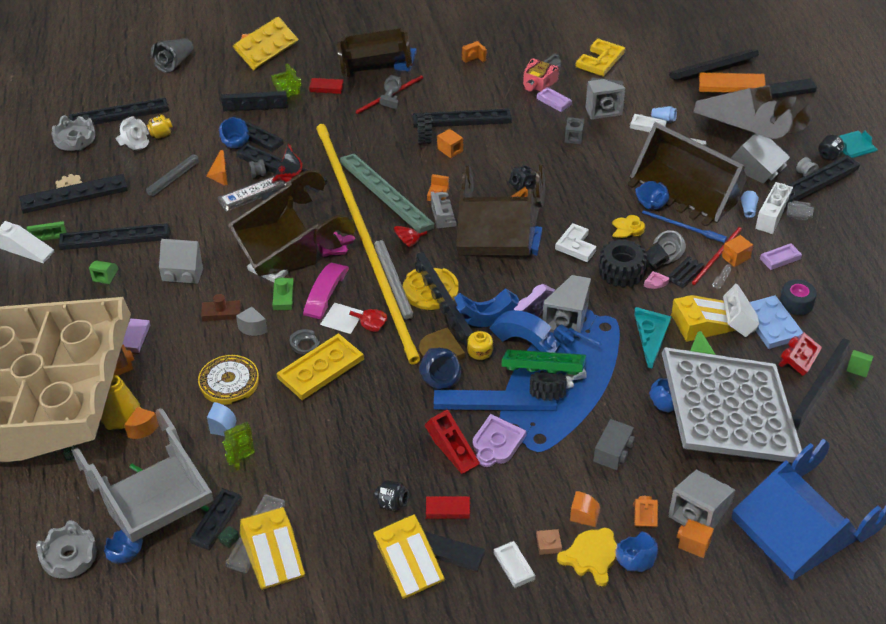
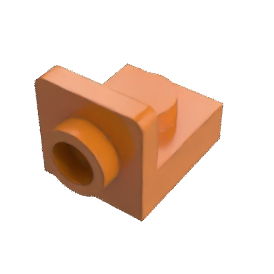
[462,41,487,63]
[427,174,449,201]
[113,344,134,376]
[633,496,658,528]

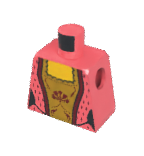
[523,58,559,91]

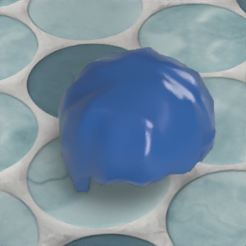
[219,117,249,149]
[649,378,675,413]
[615,531,658,572]

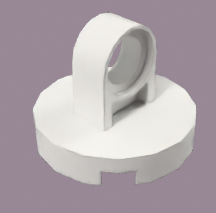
[116,117,149,150]

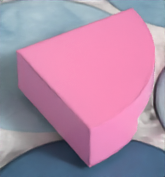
[644,271,669,289]

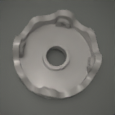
[51,115,95,151]
[37,520,97,579]

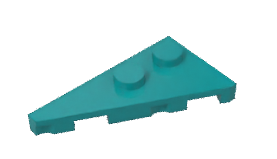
[634,307,671,368]

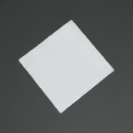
[320,303,363,334]

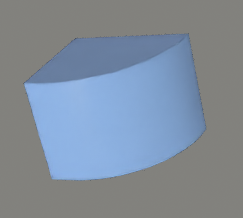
[207,402,237,437]

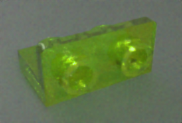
[223,422,255,471]

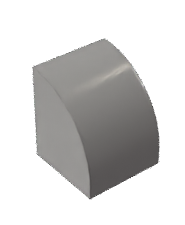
[236,307,267,336]

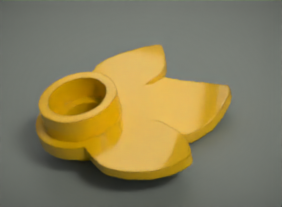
[612,215,645,238]

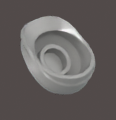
[653,230,686,264]

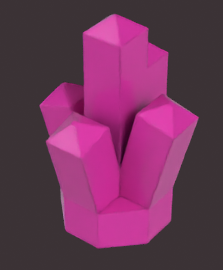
[318,232,355,257]

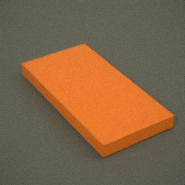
[699,73,765,93]

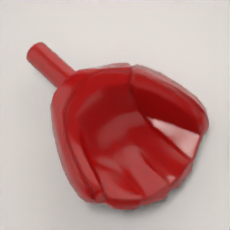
[394,226,427,247]
[349,309,387,332]

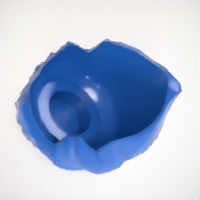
[635,181,669,209]
[104,530,143,563]

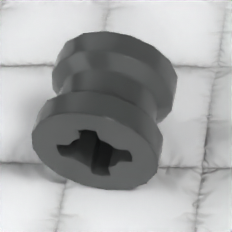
[249,159,266,179]

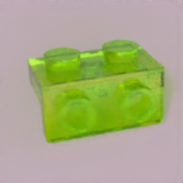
[271,64,302,97]

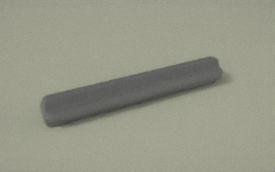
[146,154,199,197]

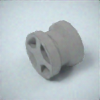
[796,157,819,177]

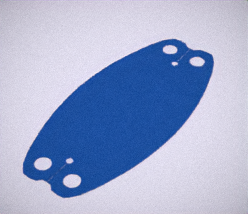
[499,309,620,452]

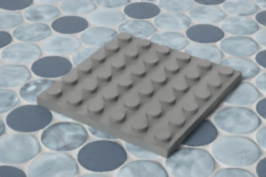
[662,348,802,463]

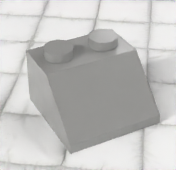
[586,79,625,119]
[159,239,203,284]

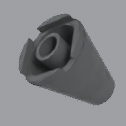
[151,38,193,72]

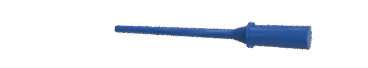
[642,210,727,243]

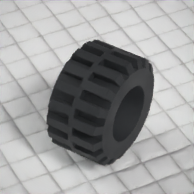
[599,239,647,287]

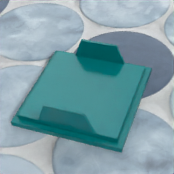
[839,130,878,158]

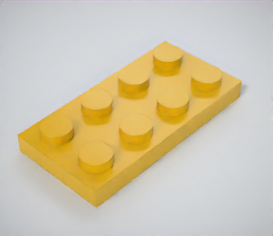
[233,16,298,70]
[277,333,364,400]

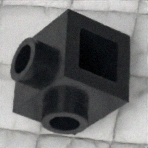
[508,165,536,191]

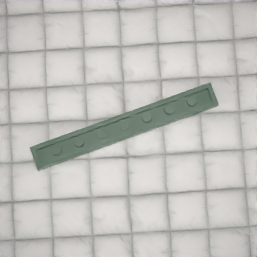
[340,154,434,233]

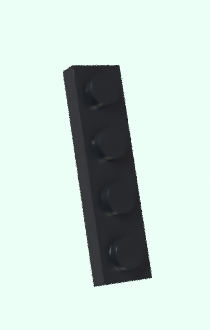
[221,91,288,112]

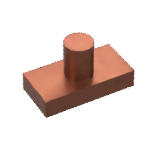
[201,294,241,321]

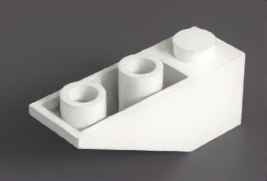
[755,182,793,234]

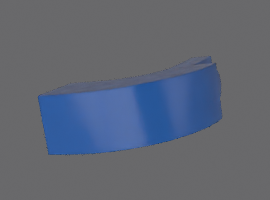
[454,288,520,327]
[489,310,560,352]

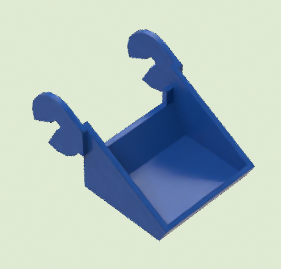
[732,439,886,581]

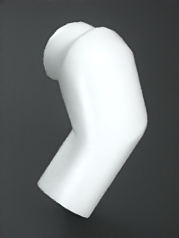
[565,369,586,389]

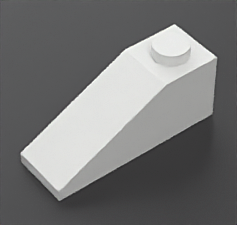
[0,221,54,263]
[723,284,759,337]

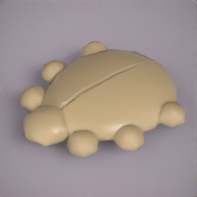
[55,174,82,188]

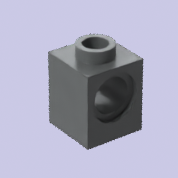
[565,117,584,144]

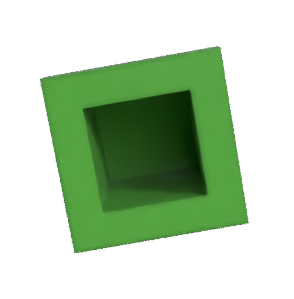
[89,260,118,284]
[847,350,874,377]

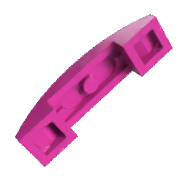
[303,263,349,319]

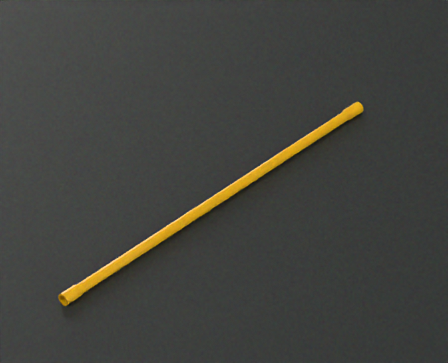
[316,124,420,364]

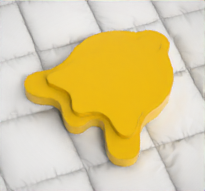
[557,528,617,586]

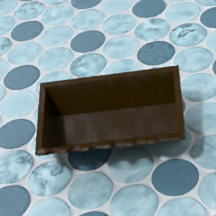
[628,122,747,226]

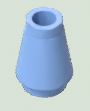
[651,106,677,123]
[741,191,759,218]

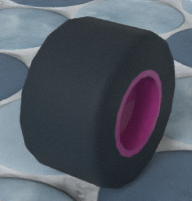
[780,279,817,315]

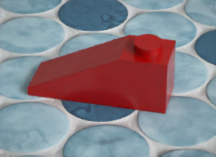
[424,409,480,474]

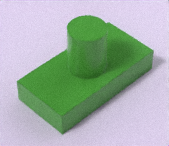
[273,277,294,310]

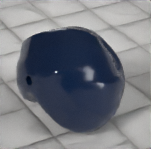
[419,348,462,390]

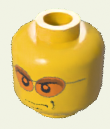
[467,331,493,360]

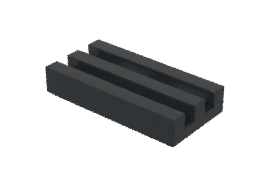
[668,256,704,288]

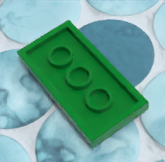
[502,349,586,375]

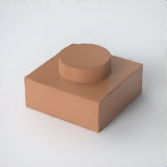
[536,529,562,555]

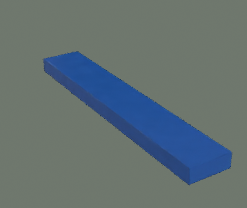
[434,390,557,411]

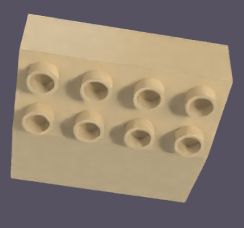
[0,297,131,462]

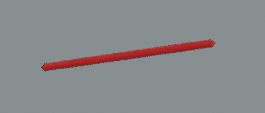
[356,75,423,114]
[692,227,742,285]

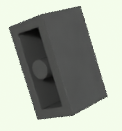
[593,419,635,470]

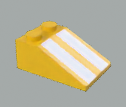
[671,295,736,342]
[240,507,305,590]
[373,514,445,599]

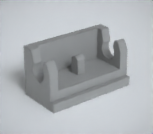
[431,192,456,228]

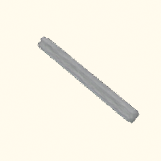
[374,240,413,320]

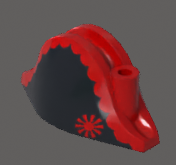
[271,144,302,183]

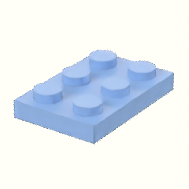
[750,295,803,349]

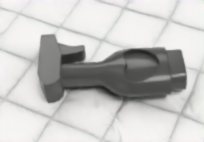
[380,75,402,109]

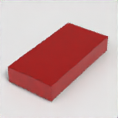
[309,78,344,94]
[426,496,470,519]

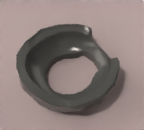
[289,329,320,355]

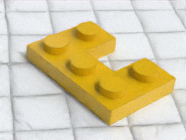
[576,39,625,76]

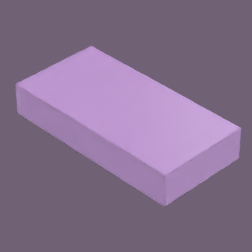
[537,87,572,112]
[760,243,802,270]
[120,319,150,353]

